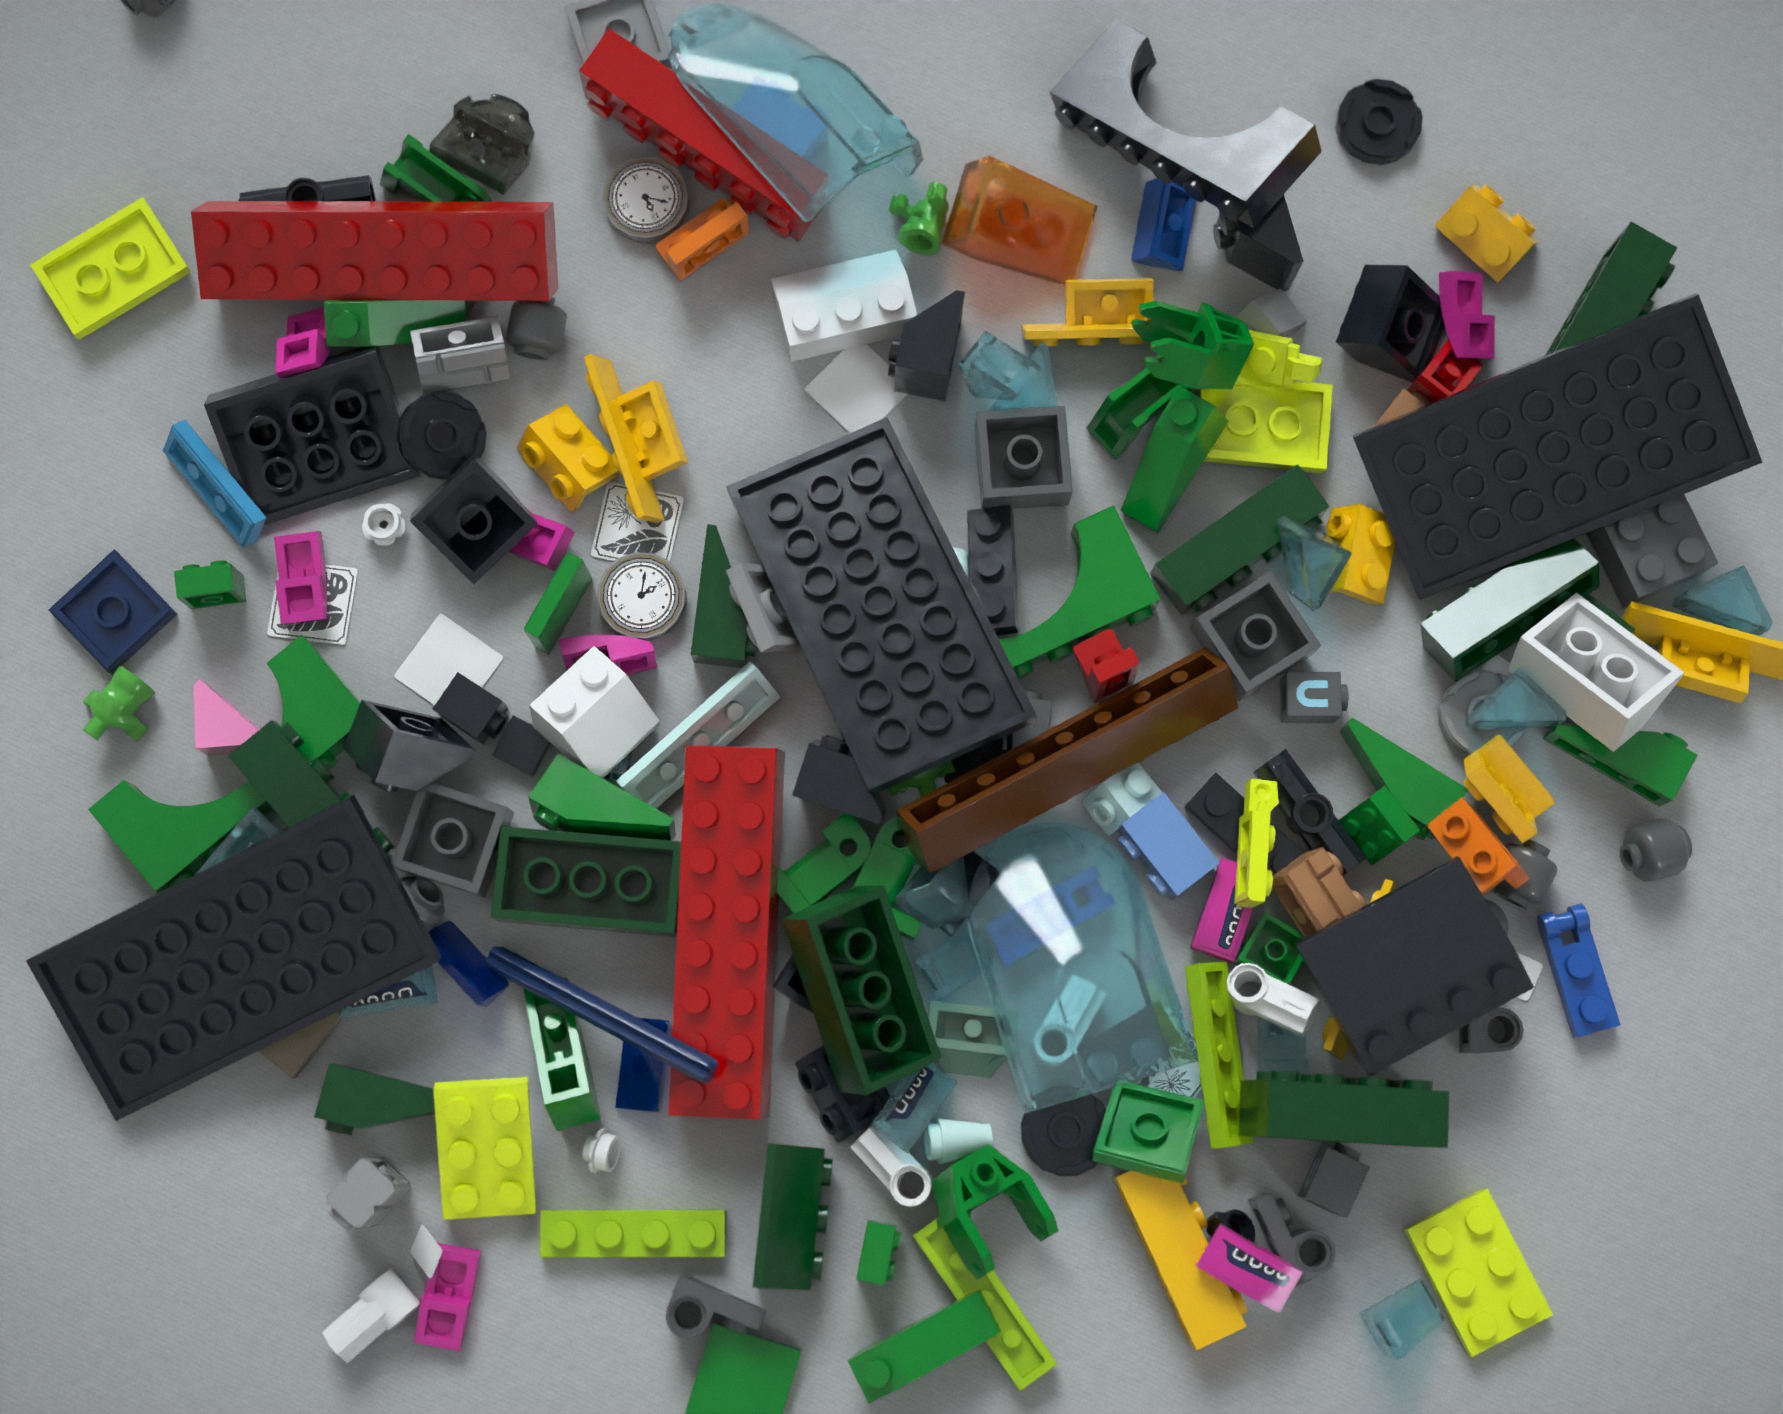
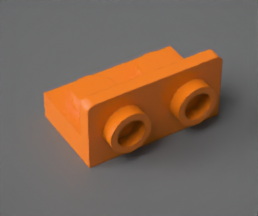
[656,199,750,282]
[1428,797,1530,894]

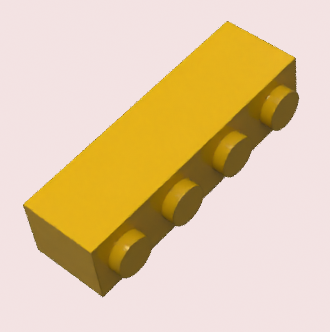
[1112,1170,1248,1351]

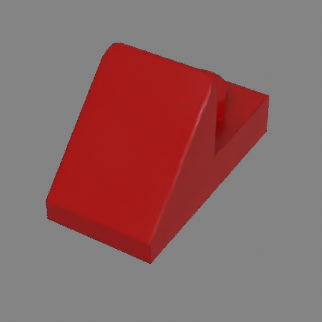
[1407,339,1483,403]
[1073,629,1140,703]

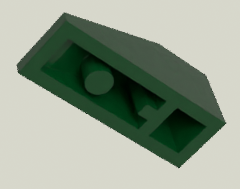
[690,524,757,668]
[314,1063,435,1136]

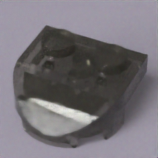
[429,94,535,195]

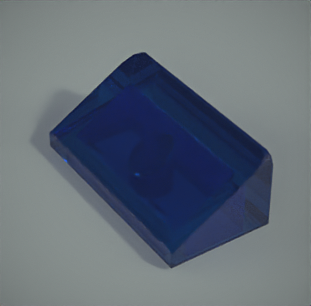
[428,921,509,1007]
[615,1018,672,1113]

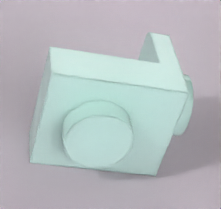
[1082,763,1163,835]

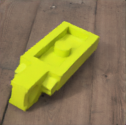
[1239,329,1323,385]
[1234,779,1279,908]

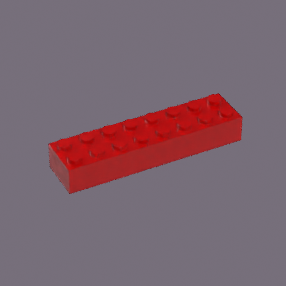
[191,201,559,301]
[668,745,785,1120]

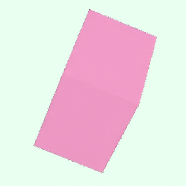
[193,679,260,755]

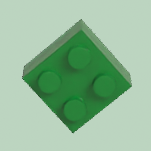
[174,560,246,609]
[1339,786,1420,865]
[1233,911,1304,985]
[856,1219,901,1286]

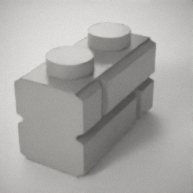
[411,316,510,394]
[326,1157,411,1231]

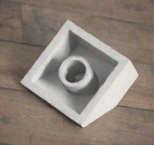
[529,646,660,778]

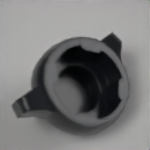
[1206,1209,1255,1243]

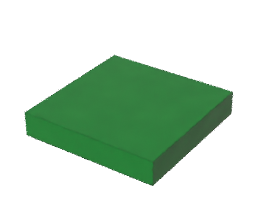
[524,552,592,655]
[1093,1079,1204,1184]
[685,1322,802,1414]

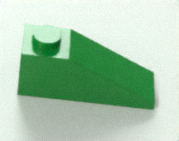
[324,300,468,347]
[1120,386,1229,533]
[1340,718,1468,840]
[1542,724,1698,806]
[528,754,676,841]
[523,978,601,1131]
[848,1289,1001,1404]

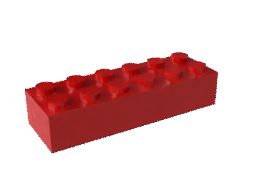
[579,28,829,242]

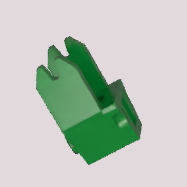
[1131,301,1254,389]
[932,1145,1058,1280]

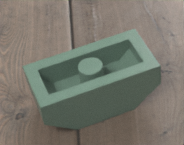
[928,1000,1021,1078]

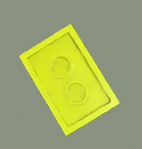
[30,197,191,340]
[1199,376,1333,474]
[433,1077,537,1220]
[1403,1188,1553,1357]

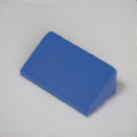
[1131,178,1196,271]

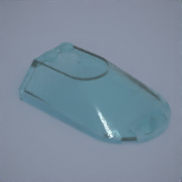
[668,4,923,222]
[967,822,1198,1113]

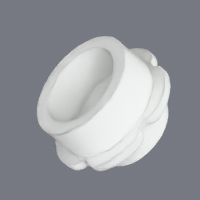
[362,503,406,546]
[583,1128,621,1173]

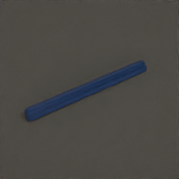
[485,946,718,1083]

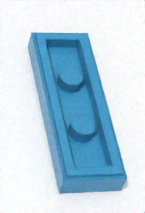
[163,420,267,548]

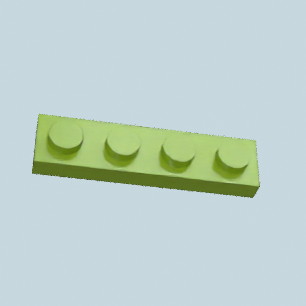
[1185,962,1253,1149]
[540,1209,726,1257]
[913,1218,1058,1391]

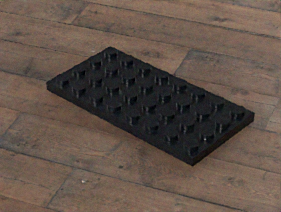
[1352,293,1763,600]
[726,417,1037,795]
[26,795,442,1121]

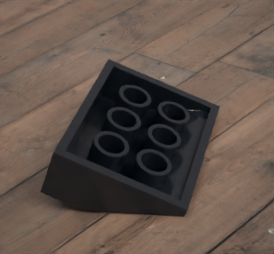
[204,346,421,525]
[1295,856,1534,1076]

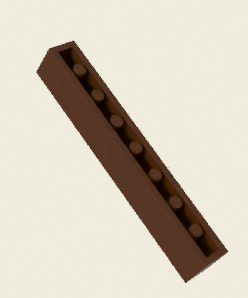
[896,647,1238,874]

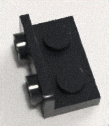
[795,1045,896,1143]

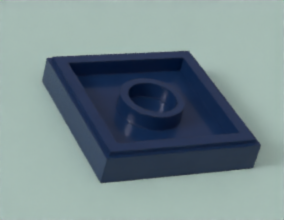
[48,549,178,675]

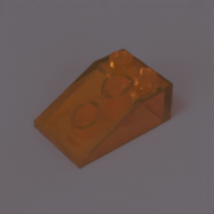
[941,155,1098,286]

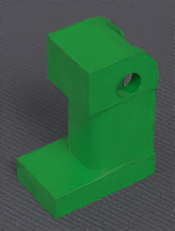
[380,134,492,202]
[1086,355,1195,460]
[777,813,871,914]
[853,817,923,941]

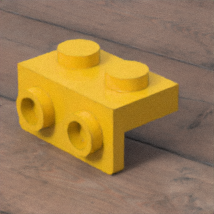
[1434,184,1539,283]
[517,404,620,512]
[1316,504,1395,605]
[1463,735,1555,843]

